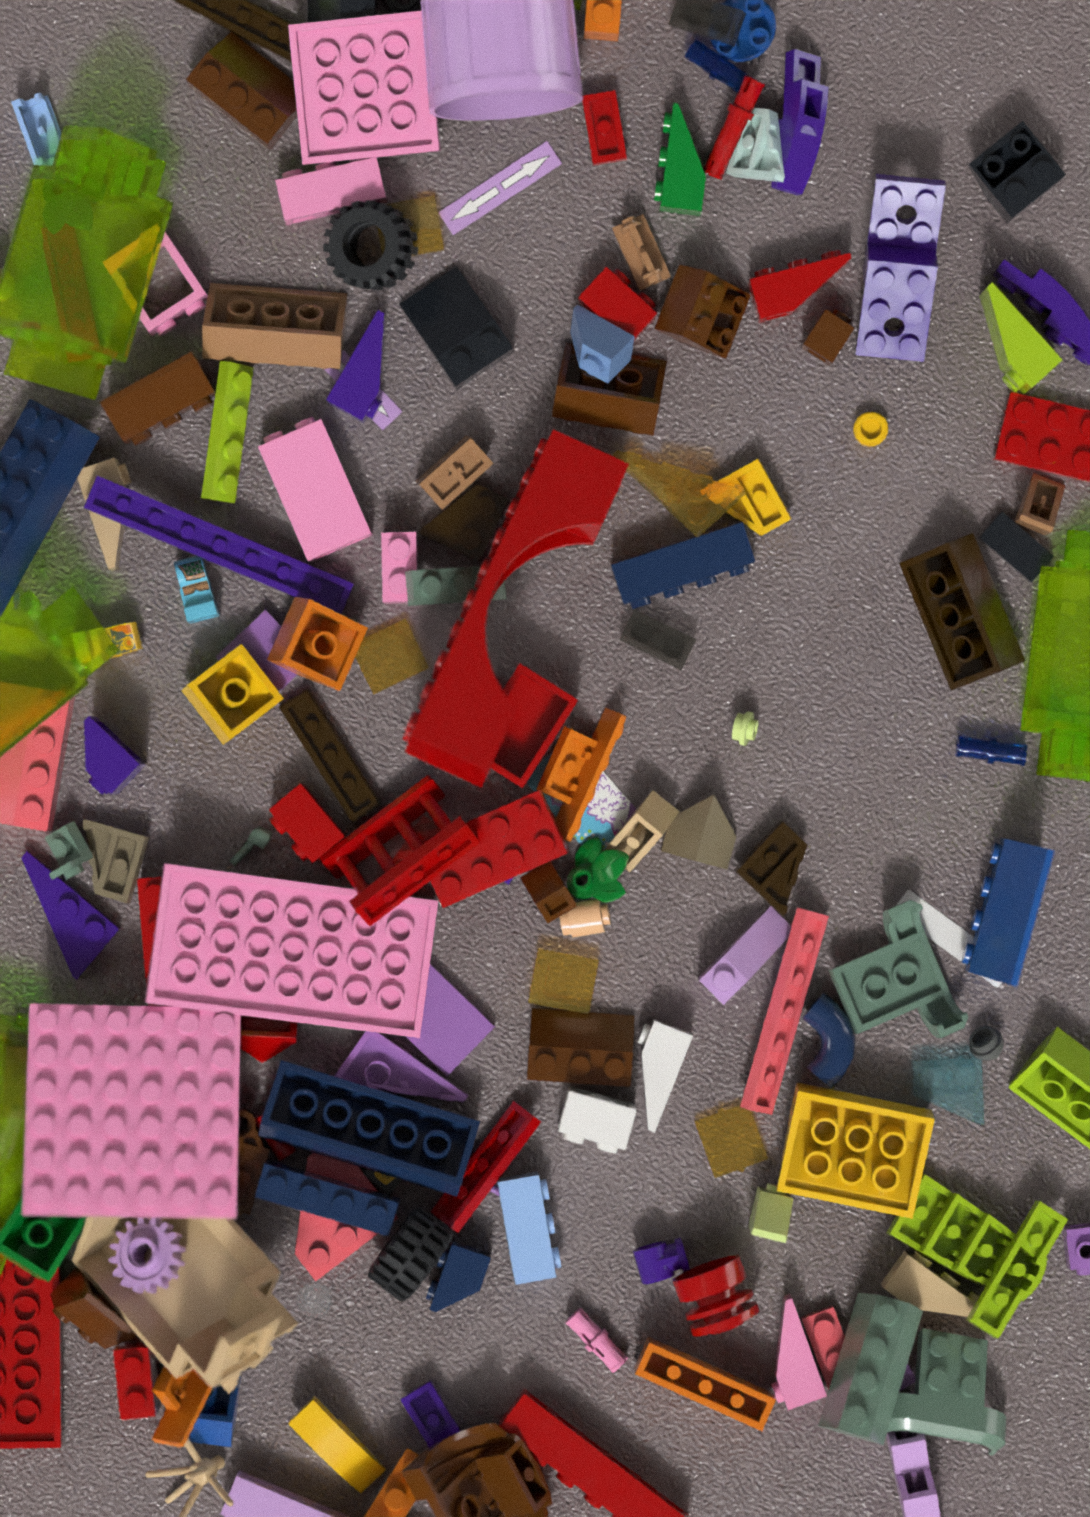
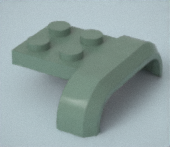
[828,900,968,1038]
[887,1328,1007,1455]

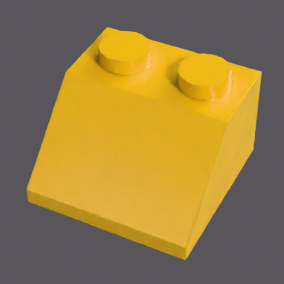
[181,644,284,745]

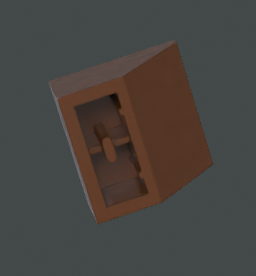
[654,264,751,359]

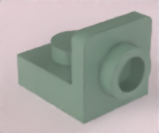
[45,821,94,880]

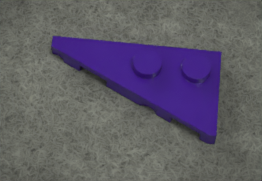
[21,851,121,980]

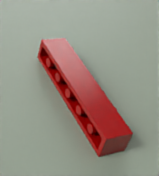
[499,1388,689,1517]

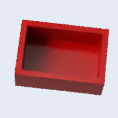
[491,663,578,788]

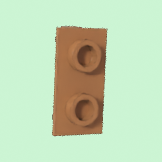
[612,214,671,291]

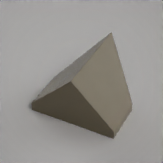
[661,795,737,869]

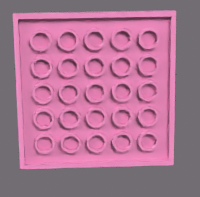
[22,1004,241,1219]

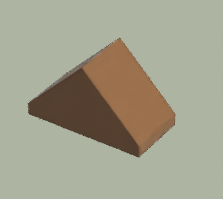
[1014,473,1065,535]

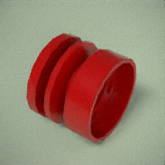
[672,1254,760,1337]

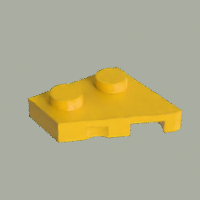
[700,459,792,536]

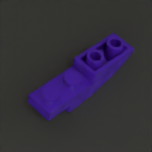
[771,49,829,196]
[993,260,1090,366]

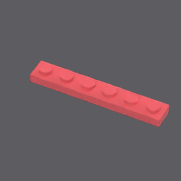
[740,907,829,1115]

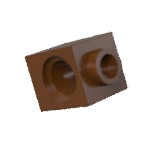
[801,309,855,366]
[520,861,577,923]

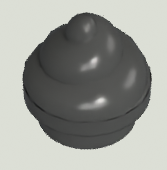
[969,1026,1004,1061]

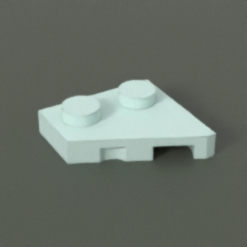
[726,108,785,182]

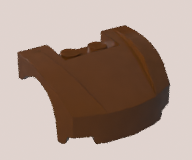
[401,1423,552,1517]

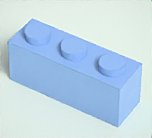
[497,1172,561,1285]

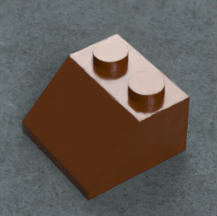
[50,1267,137,1349]

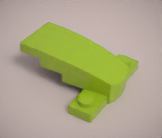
[886,1174,1068,1339]

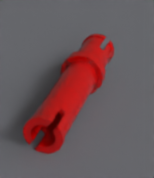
[703,75,765,180]

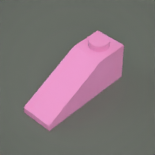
[771,1294,827,1410]

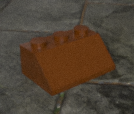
[186,32,297,150]
[551,342,667,436]
[100,352,216,446]
[527,1008,635,1087]

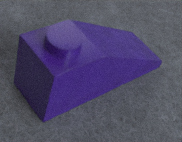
[326,310,385,424]

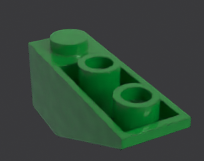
[654,103,706,216]

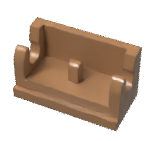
[416,435,494,510]

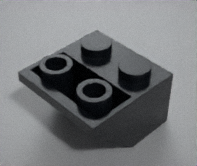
[968,121,1066,224]

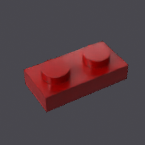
[582,90,627,166]

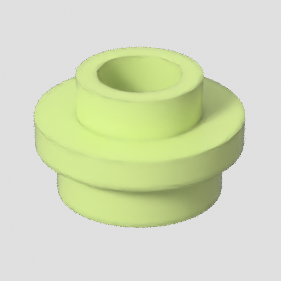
[732,711,759,746]

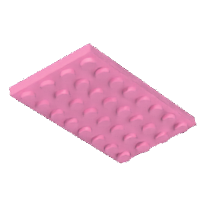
[145,864,438,1038]

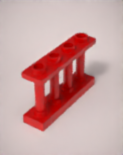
[320,775,480,927]

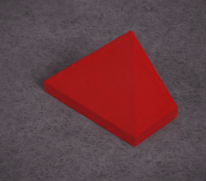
[240,1015,298,1063]

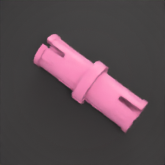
[565,1307,628,1373]

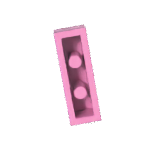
[275,157,387,225]

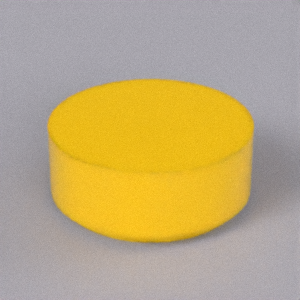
[853,412,888,447]

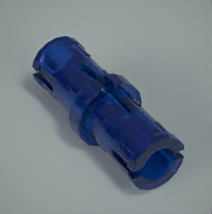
[684,39,753,93]
[955,735,1028,766]

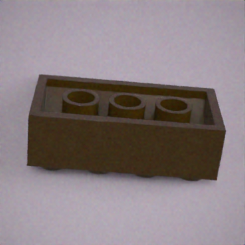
[899,533,1025,690]

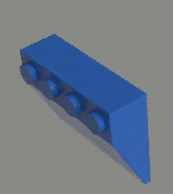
[961,838,1054,987]

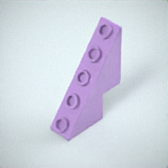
[886,1392,941,1517]

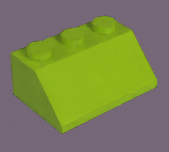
[1008,1027,1090,1149]

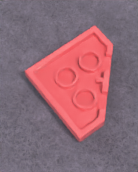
[295,1153,398,1281]

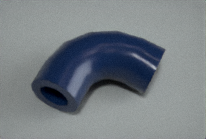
[802,992,856,1089]

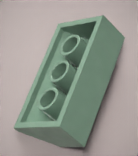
[818,1293,923,1445]

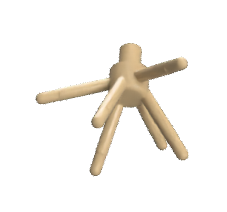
[145,1438,233,1517]

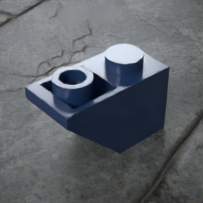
[426,1240,492,1312]

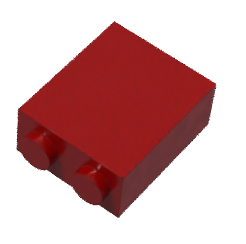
[113,1336,162,1420]

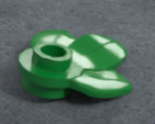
[567,837,629,903]

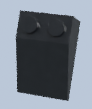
[399,266,514,391]

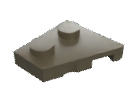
[83,819,149,903]

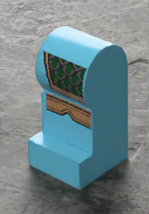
[174,556,220,624]

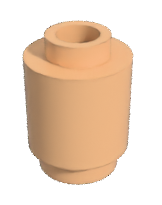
[559,899,611,938]

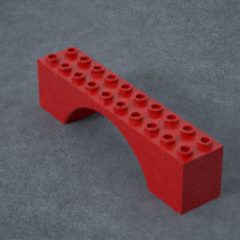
[402,429,629,788]

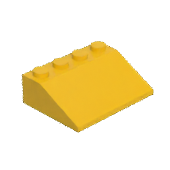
[776,1082,935,1219]

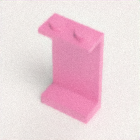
[258,417,372,563]

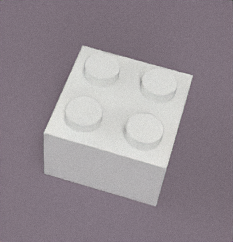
[558,1086,637,1153]

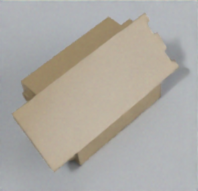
[72,1217,298,1394]

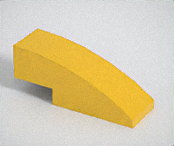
[288,1396,386,1493]

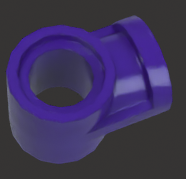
[633,1237,690,1285]

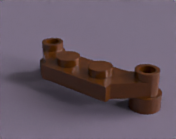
[233,1109,271,1220]

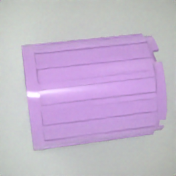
[421,0,583,121]

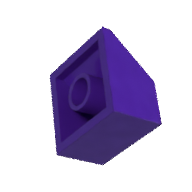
[84,716,146,795]

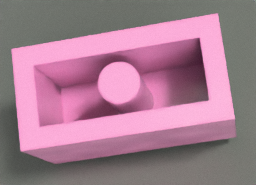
[381,532,418,604]

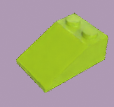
[979,282,1062,395]

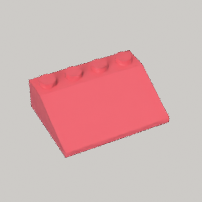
[0,683,75,832]

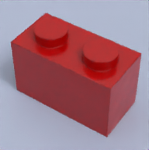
[578,267,657,341]
[269,783,346,863]

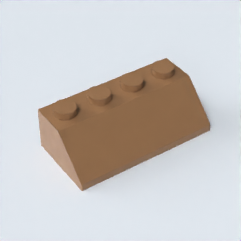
[202,283,347,369]

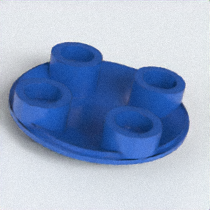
[709,0,776,62]

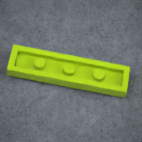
[201,361,254,504]

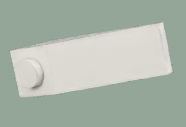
[637,1019,693,1133]

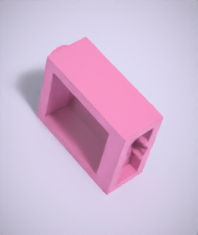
[103,225,208,336]

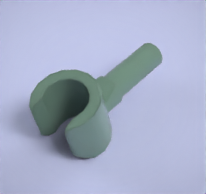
[230,826,273,866]

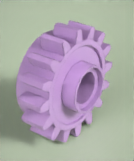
[109,1217,186,1294]

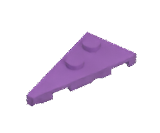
[334,1031,468,1102]

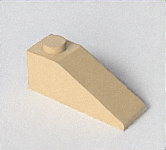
[78,458,132,571]

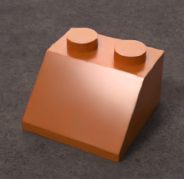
[267,597,368,691]

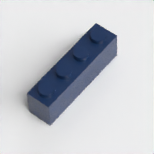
[610,522,756,610]
[255,1159,400,1236]

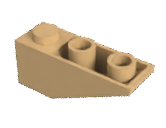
[881,1250,979,1317]

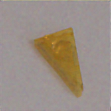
[613,450,745,538]

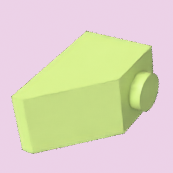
[748,1183,794,1243]

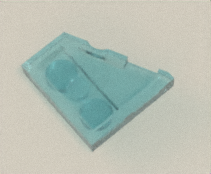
[911,1057,984,1125]

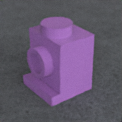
[1062,1222,1090,1276]

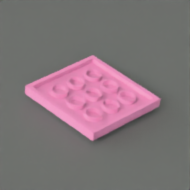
[288,11,441,165]

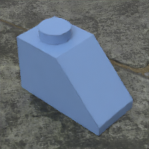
[570,304,634,384]

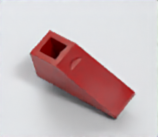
[748,250,852,323]

